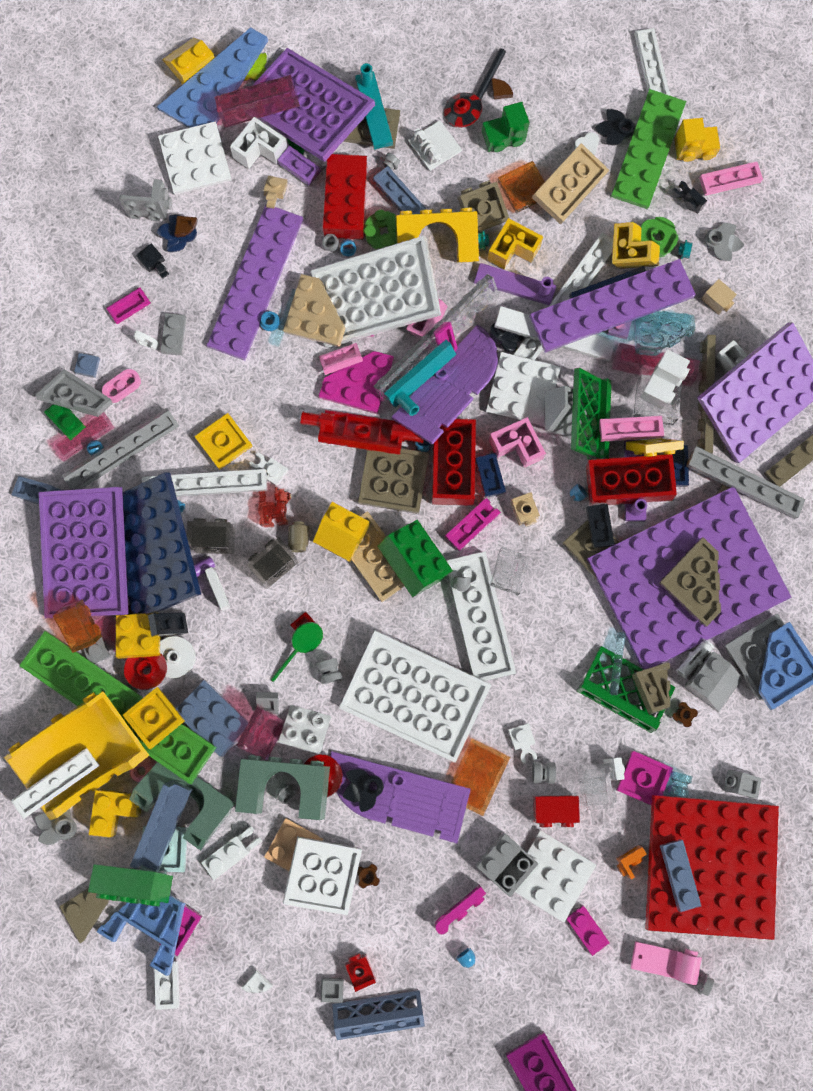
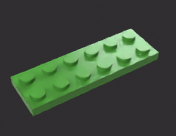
[611,89,686,210]

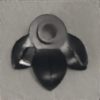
[595,109,635,146]
[489,323,526,352]
[343,769,384,812]

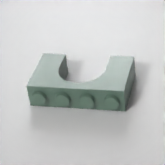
[235,755,330,820]
[129,762,235,851]

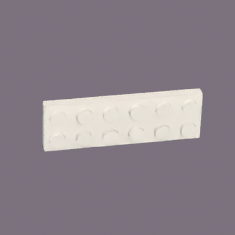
[446,551,516,681]

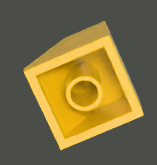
[162,37,215,84]
[313,502,370,562]

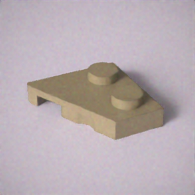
[632,662,670,715]
[59,888,110,943]

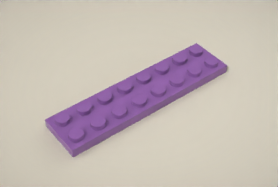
[207,204,303,361]
[529,259,696,353]

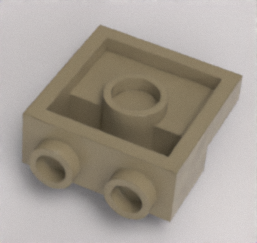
[457,180,509,232]

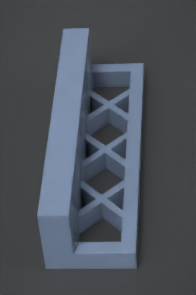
[130,780,192,872]
[332,990,425,1040]

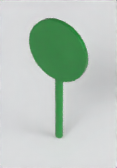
[271,622,323,682]

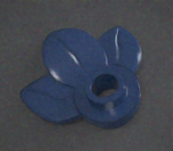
[157,215,197,252]

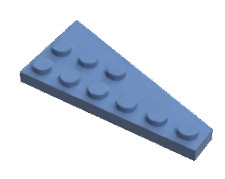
[157,28,268,128]

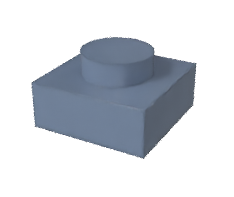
[74,353,100,378]

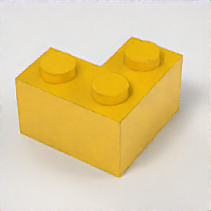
[674,118,720,162]
[487,218,543,270]
[612,222,660,269]
[89,790,142,837]

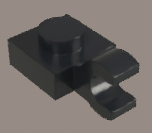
[671,181,707,214]
[136,243,169,278]

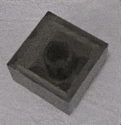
[187,518,235,554]
[246,537,299,589]

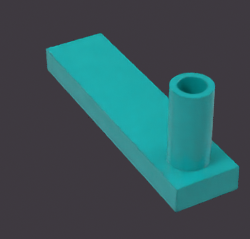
[355,63,393,150]
[384,340,457,416]

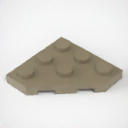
[659,537,721,627]

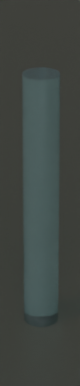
[272,289,296,347]
[609,632,626,695]

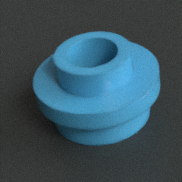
[260,311,280,331]

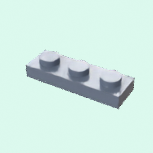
[373,166,426,214]
[660,839,701,912]

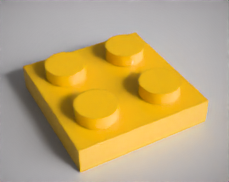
[195,413,253,470]
[626,438,684,456]
[116,613,160,659]
[123,687,185,749]

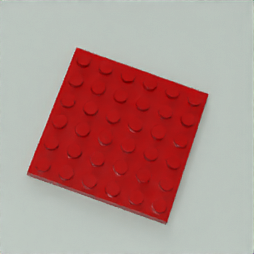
[645,795,779,940]

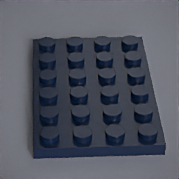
[122,472,201,615]

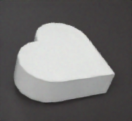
[574,132,599,156]

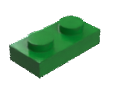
[44,404,86,441]

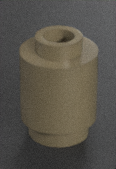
[287,521,309,553]

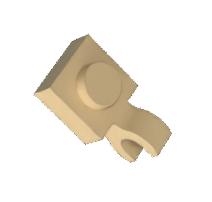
[264,176,288,209]

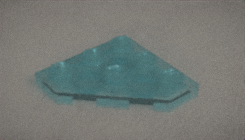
[633,311,696,356]

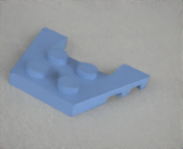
[97,894,185,976]

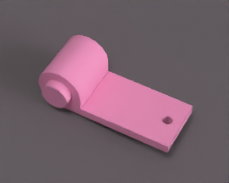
[630,941,702,985]

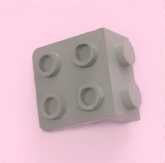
[119,179,172,221]

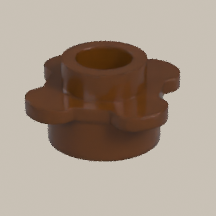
[672,702,698,727]
[357,864,380,889]

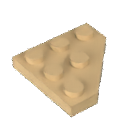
[283,274,346,347]

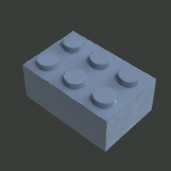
[176,680,253,757]

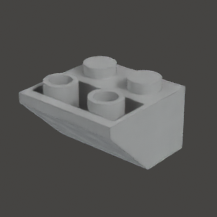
[544,386,589,439]
[475,832,539,897]

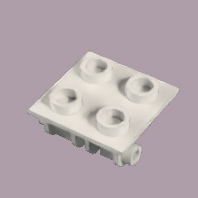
[408,121,462,171]
[278,705,331,754]

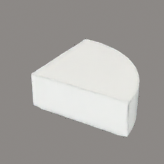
[134,330,159,350]
[241,970,273,993]

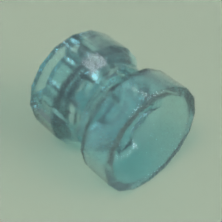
[667,771,693,798]

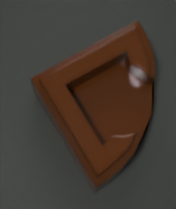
[491,78,513,100]
[175,216,198,237]

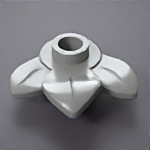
[705,223,744,261]
[35,809,77,845]

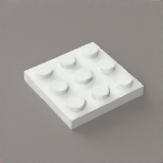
[158,122,232,195]
[486,352,561,427]
[515,830,596,922]
[283,836,362,915]

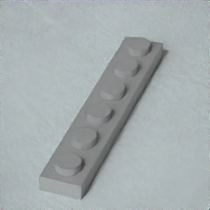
[62,408,179,490]
[686,446,806,519]

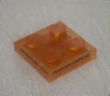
[498,161,545,213]

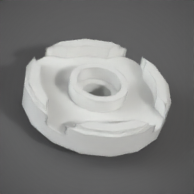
[160,636,196,679]

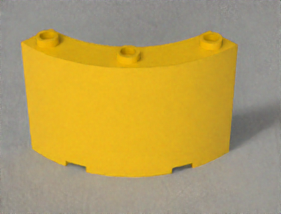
[4,692,149,820]

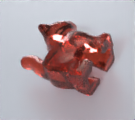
[258,486,292,528]

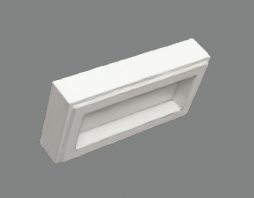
[205,567,230,611]

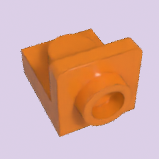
[616,845,647,879]

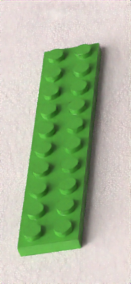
[19,631,217,784]

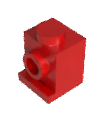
[345,953,376,992]

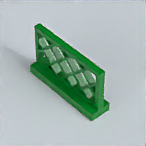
[571,368,612,460]
[576,646,676,733]

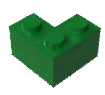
[481,102,530,152]

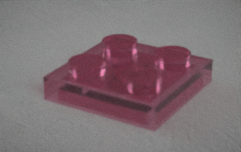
[236,707,285,760]

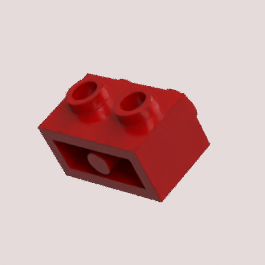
[533,795,580,827]

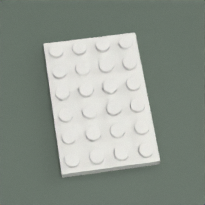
[311,236,441,348]
[339,630,491,763]

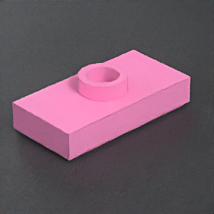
[319,343,363,375]

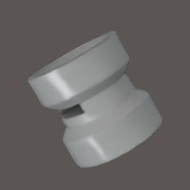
[317,658,343,685]
[532,762,556,784]

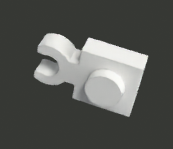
[250,453,288,487]
[508,723,537,764]

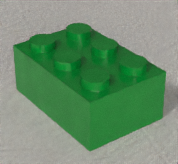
[377,519,453,598]
[88,864,173,907]

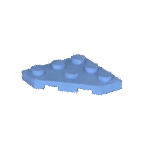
[758,622,813,710]

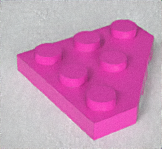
[319,351,394,414]

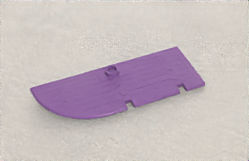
[392,325,498,444]
[330,751,471,843]

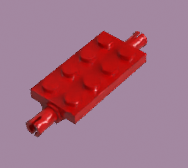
[300,410,424,455]

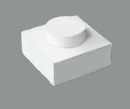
[603,757,625,781]

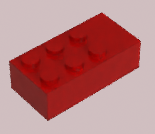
[323,154,368,240]
[432,419,476,506]
[586,454,677,506]

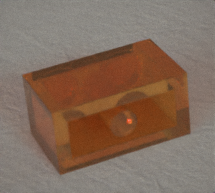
[53,600,102,653]

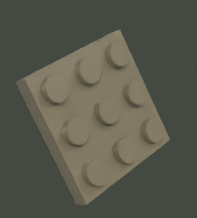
[358,448,429,514]

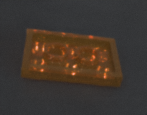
[451,738,510,816]

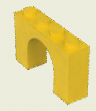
[396,208,479,263]

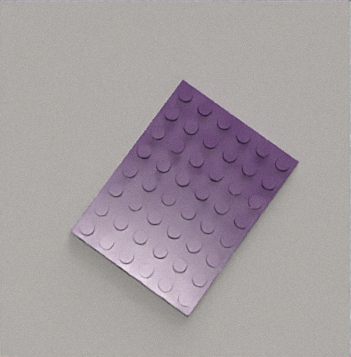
[587,487,792,670]

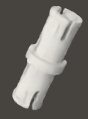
[676,639,714,679]

